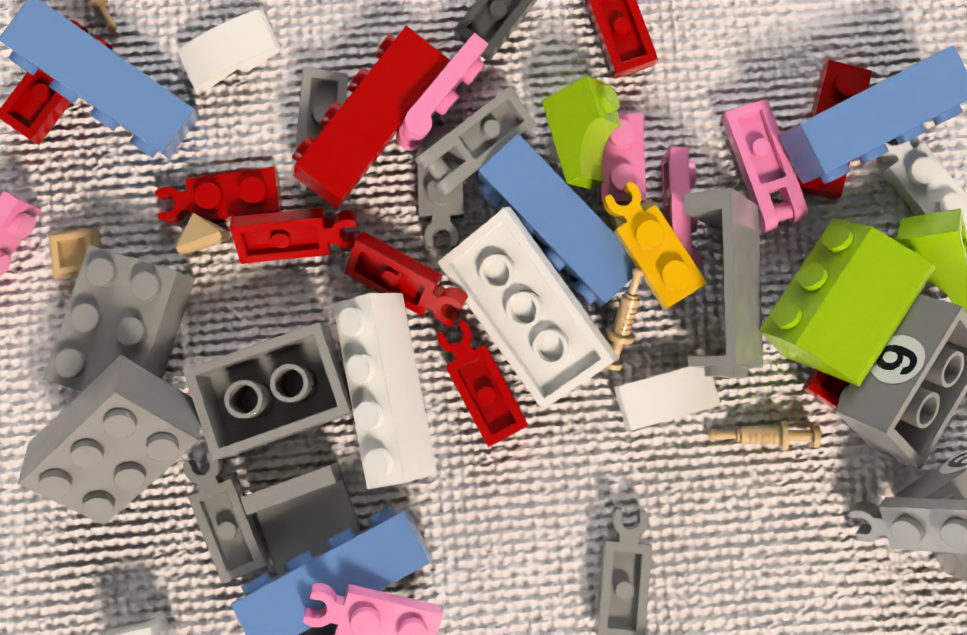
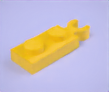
[603,181,707,310]

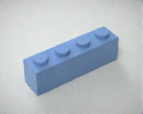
[0,0,199,159]
[778,45,967,184]
[478,133,636,308]
[231,505,432,635]

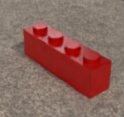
[292,25,450,210]

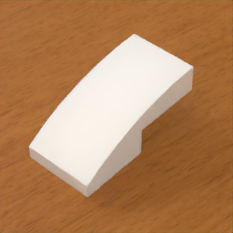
[177,9,281,91]
[614,366,721,431]

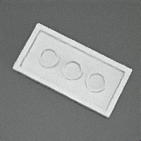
[437,207,619,410]

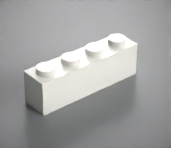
[333,293,437,489]

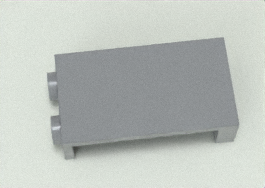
[684,188,763,378]
[240,462,382,635]

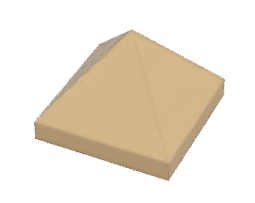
[176,213,231,255]

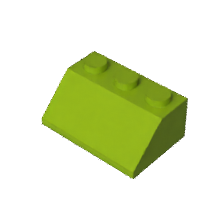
[759,218,936,387]

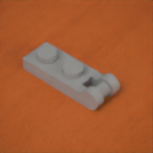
[414,86,536,197]

